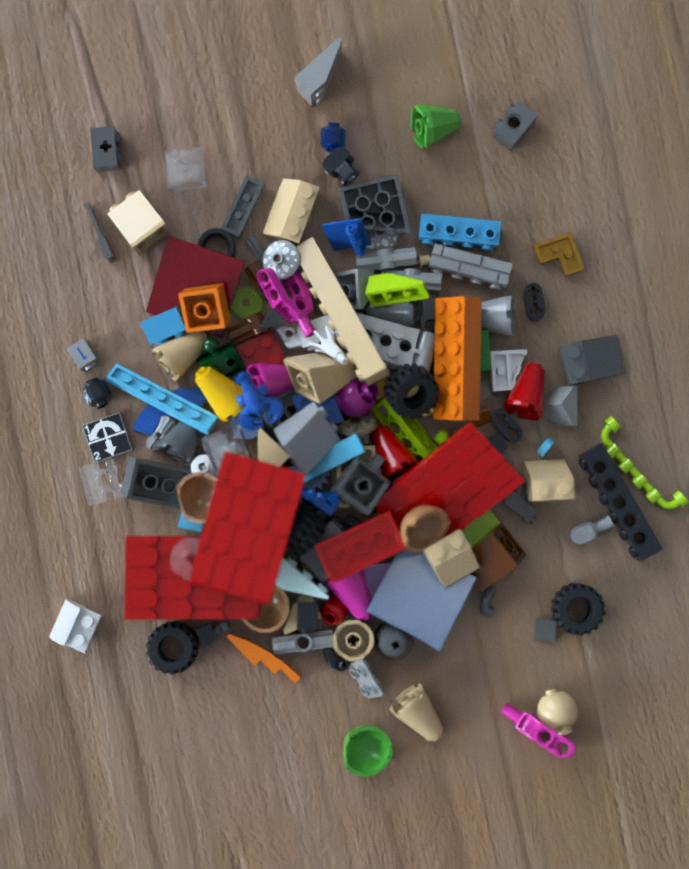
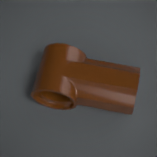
[244,261,277,301]
[226,312,269,345]

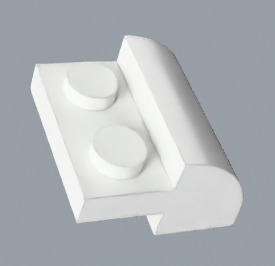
[49,599,102,653]

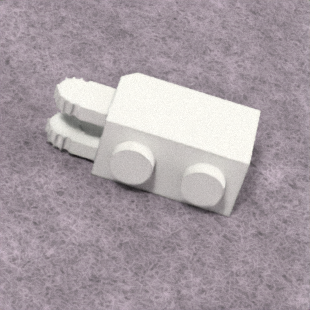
[285,315,340,352]

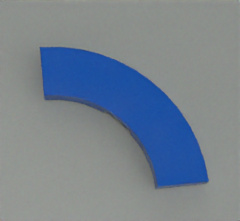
[133,388,206,436]

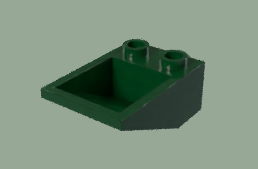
[197,337,246,386]

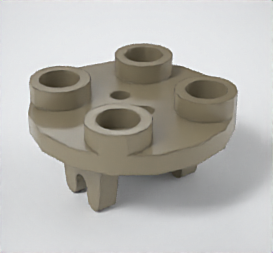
[337,413,378,444]

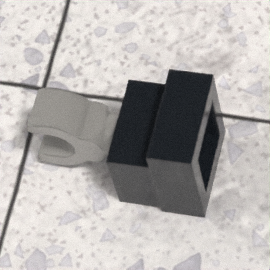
[259,309,295,342]

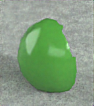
[344,724,393,777]

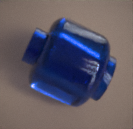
[320,122,346,153]

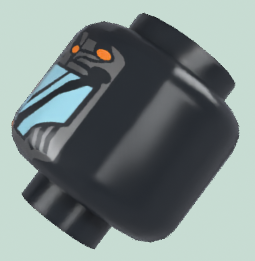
[82,378,112,409]

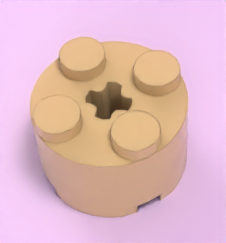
[333,618,374,661]

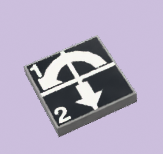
[82,412,133,463]

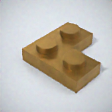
[533,232,585,277]

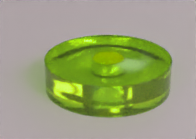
[231,286,263,319]

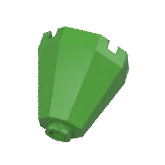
[411,104,461,149]

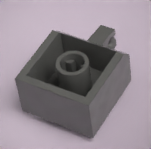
[330,454,390,515]

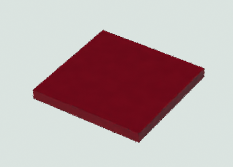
[146,235,245,337]

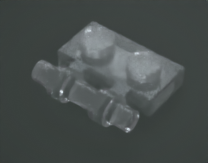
[78,459,122,506]

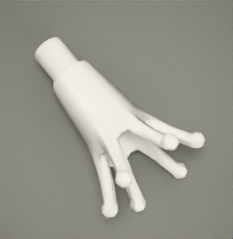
[309,326,348,365]

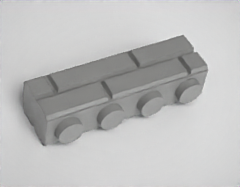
[428,243,513,291]

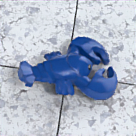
[235,372,284,431]

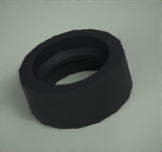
[198,228,236,257]

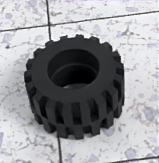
[384,363,440,420]
[284,503,326,559]
[551,583,606,636]
[146,621,199,675]

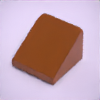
[469,407,491,428]

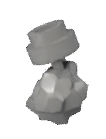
[146,415,177,452]

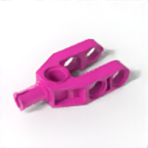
[257,268,316,338]
[501,703,576,758]

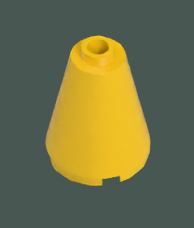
[195,366,246,422]

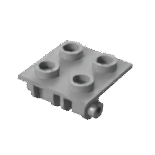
[349,658,384,699]

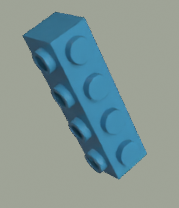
[418,213,501,251]

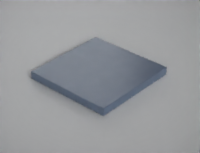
[366,549,477,651]

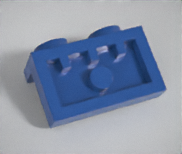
[300,489,341,516]

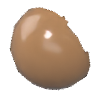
[176,472,217,524]
[401,505,450,552]
[242,584,290,633]

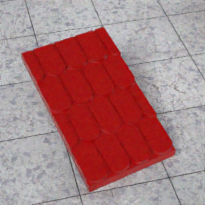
[374,423,525,540]
[189,451,306,606]
[124,536,261,620]

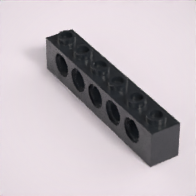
[578,443,663,561]

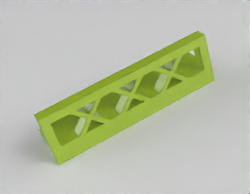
[372,398,438,459]

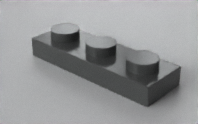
[221,175,265,239]

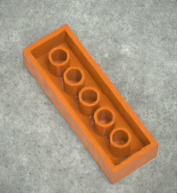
[433,296,482,420]

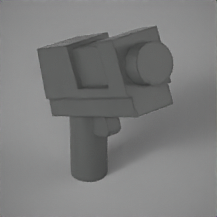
[502,482,537,524]

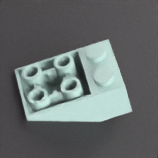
[276,556,330,599]

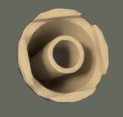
[152,331,208,382]
[390,684,443,741]

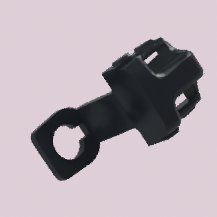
[322,147,360,187]

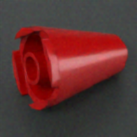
[503,362,545,420]
[370,424,419,482]

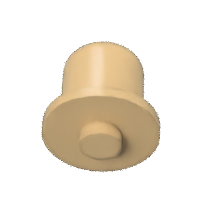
[417,254,431,268]

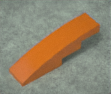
[226,632,301,683]

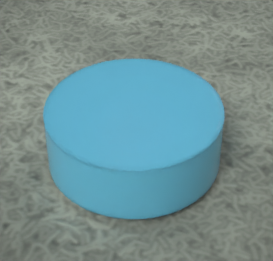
[537,438,554,458]

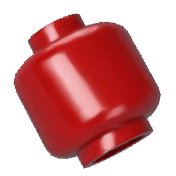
[320,595,349,625]

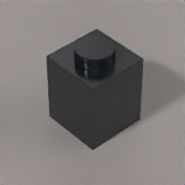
[297,602,319,633]

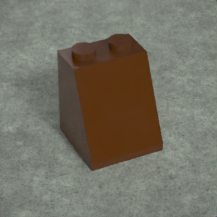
[470,522,526,592]

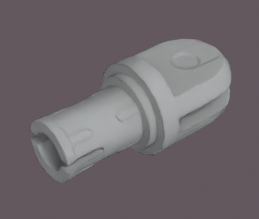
[570,515,614,545]

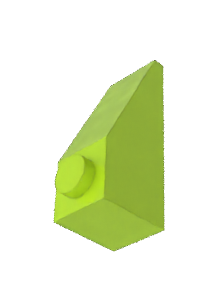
[365,273,430,307]

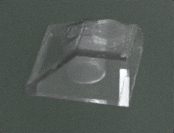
[164,147,208,191]

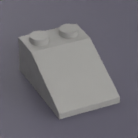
[294,37,342,106]

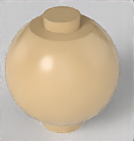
[537,688,578,735]

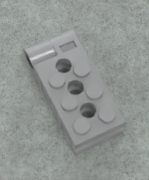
[341,312,435,372]

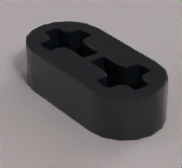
[523,283,545,321]
[491,409,523,443]

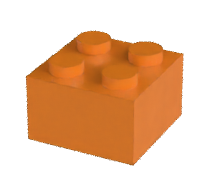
[178,283,231,333]

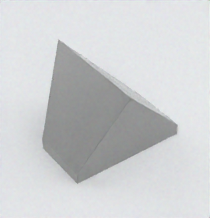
[543,385,577,426]

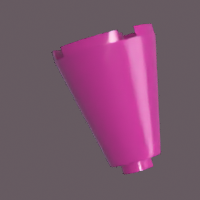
[246,363,294,397]
[325,569,373,622]

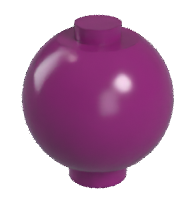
[336,377,378,417]

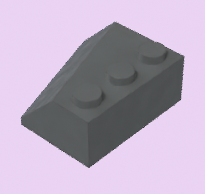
[338,174,411,234]

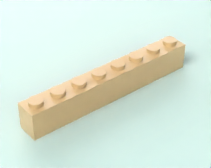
[296,237,389,386]

